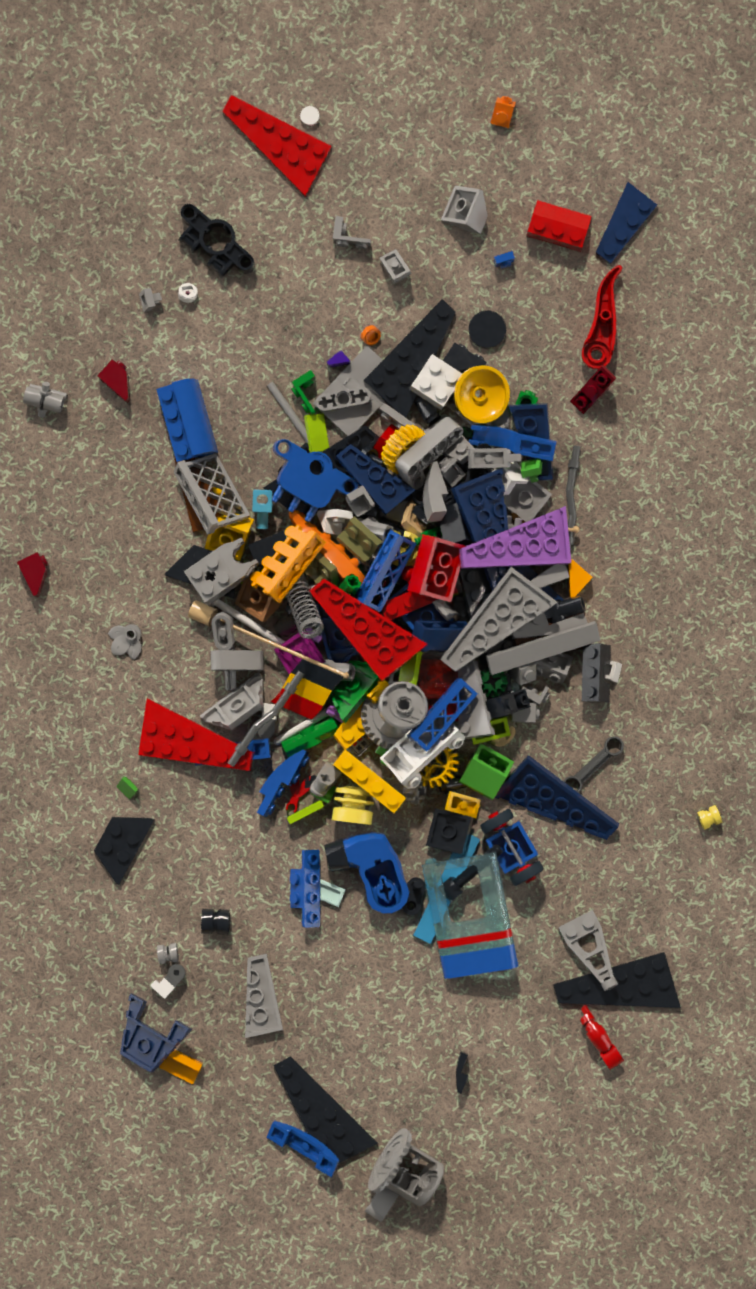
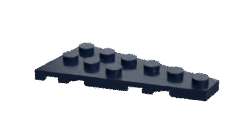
[451,468,511,591]

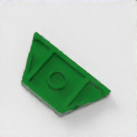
[330,660,381,723]

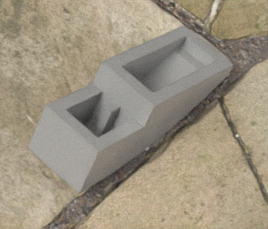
[423,461,448,523]

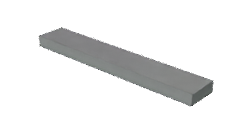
[486,621,601,675]

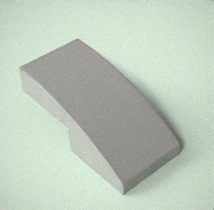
[433,599,461,622]

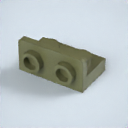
[337,516,382,563]
[304,552,340,586]

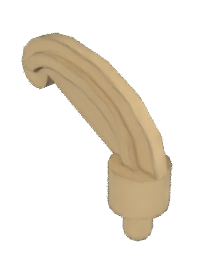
[490,726,515,747]

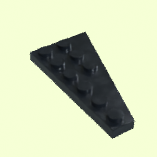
[553,952,681,1008]

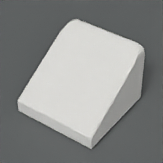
[603,661,622,683]

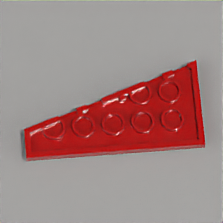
[222,95,332,197]
[309,579,428,681]
[138,698,254,771]

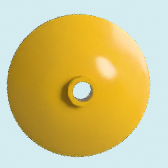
[454,365,510,423]

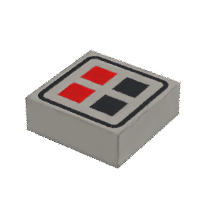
[350,735,373,757]

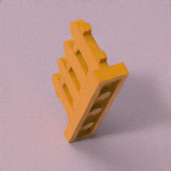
[250,524,326,604]

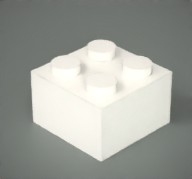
[410,354,462,410]

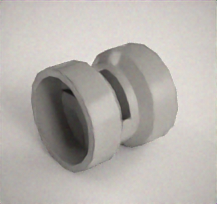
[157,943,179,964]

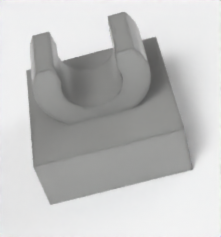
[139,288,162,312]

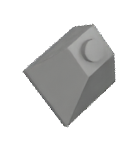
[441,186,488,234]

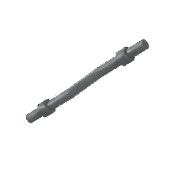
[566,445,581,551]
[228,670,305,767]

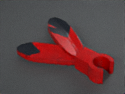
[286,775,317,813]

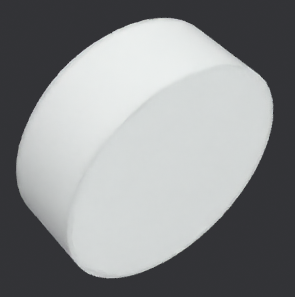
[300,106,319,126]

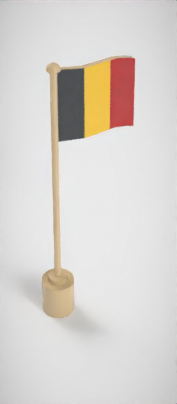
[188,600,349,719]

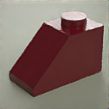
[97,359,130,403]
[17,552,49,598]

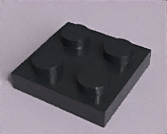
[426,808,473,855]

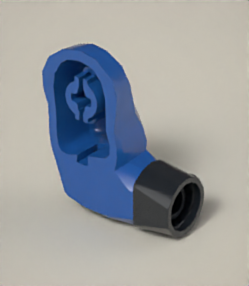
[324,832,409,913]

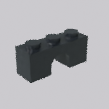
[582,643,611,703]

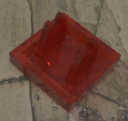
[418,659,458,699]

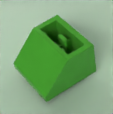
[459,743,514,801]

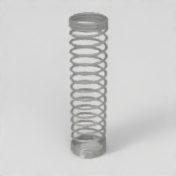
[278,556,324,638]

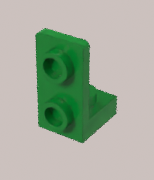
[291,370,316,415]

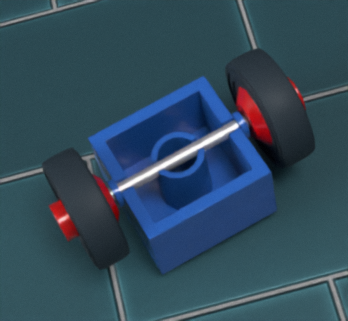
[480,809,544,886]

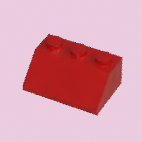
[527,200,592,252]
[407,534,466,602]

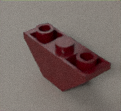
[570,365,617,414]

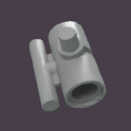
[23,382,67,418]

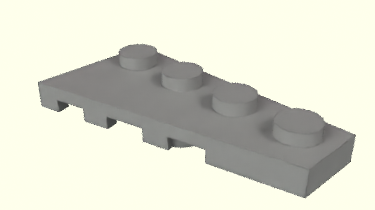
[457,660,495,739]
[245,953,283,1038]

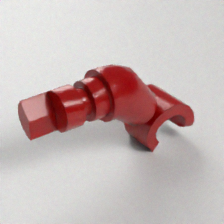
[580,1005,624,1070]

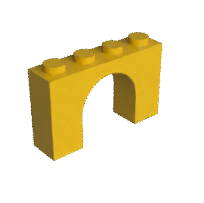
[333,750,406,813]

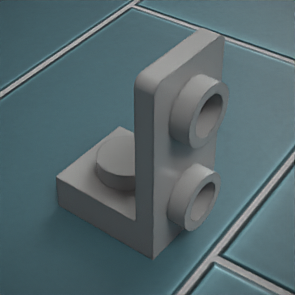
[333,216,371,249]

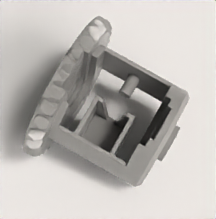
[361,681,429,750]
[368,1128,444,1206]

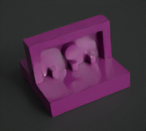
[274,629,325,675]

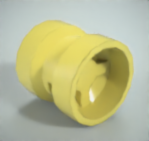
[697,805,722,830]

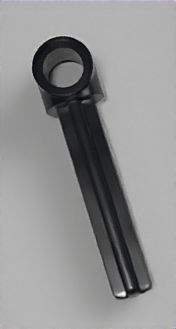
[438,844,503,903]

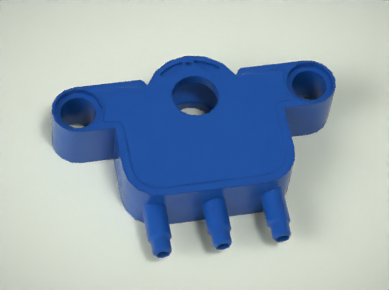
[272,439,358,522]

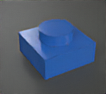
[494,251,515,268]

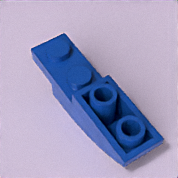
[257,750,310,817]

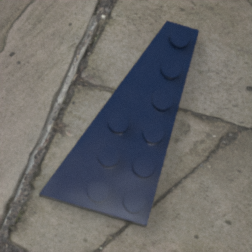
[495,755,619,840]

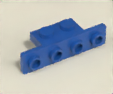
[290,850,320,928]

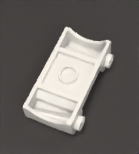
[380,711,465,789]

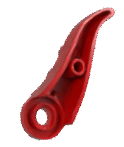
[581,265,623,370]

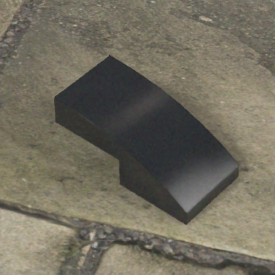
[456,1051,468,1094]

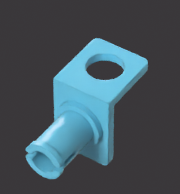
[252,490,273,529]

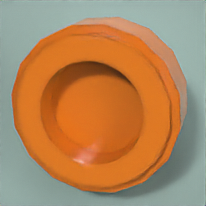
[361,325,381,345]

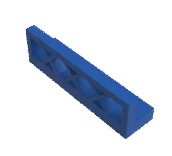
[354,530,417,612]
[406,678,478,752]

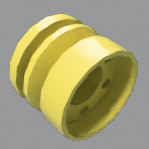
[332,786,374,825]

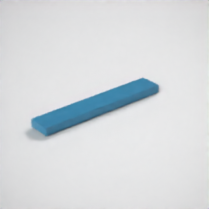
[413,834,480,944]

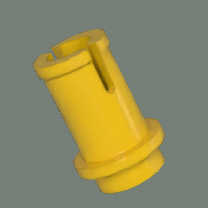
[366,680,389,704]

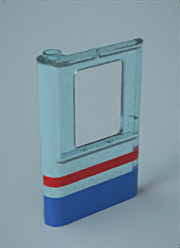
[422,852,518,979]

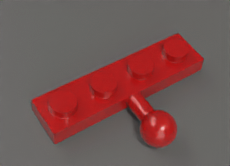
[382,566,458,621]

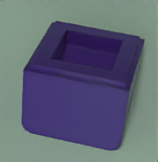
[327,351,351,368]

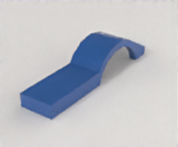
[468,425,557,461]

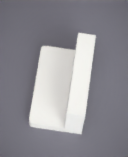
[486,462,529,495]

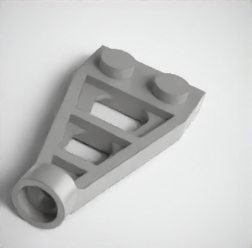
[558,910,618,991]

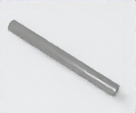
[267,382,308,443]

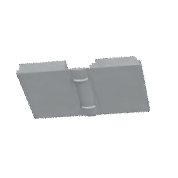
[312,346,385,436]

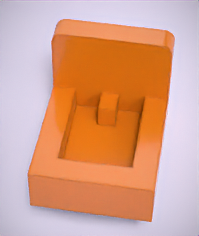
[490,96,516,128]

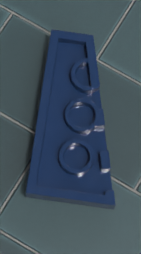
[509,403,553,480]
[335,444,415,515]

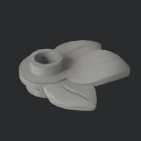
[108,624,142,660]

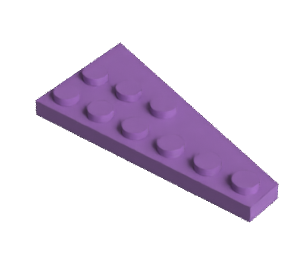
[459,506,571,569]

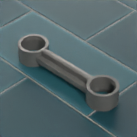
[564,736,624,793]

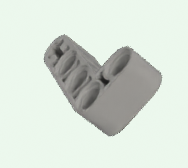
[395,417,463,489]

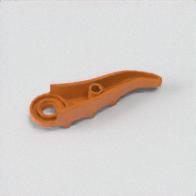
[288,510,365,592]

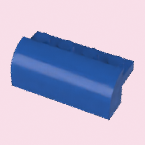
[156,378,218,462]

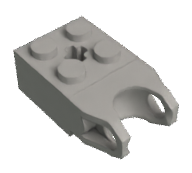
[184,538,259,606]

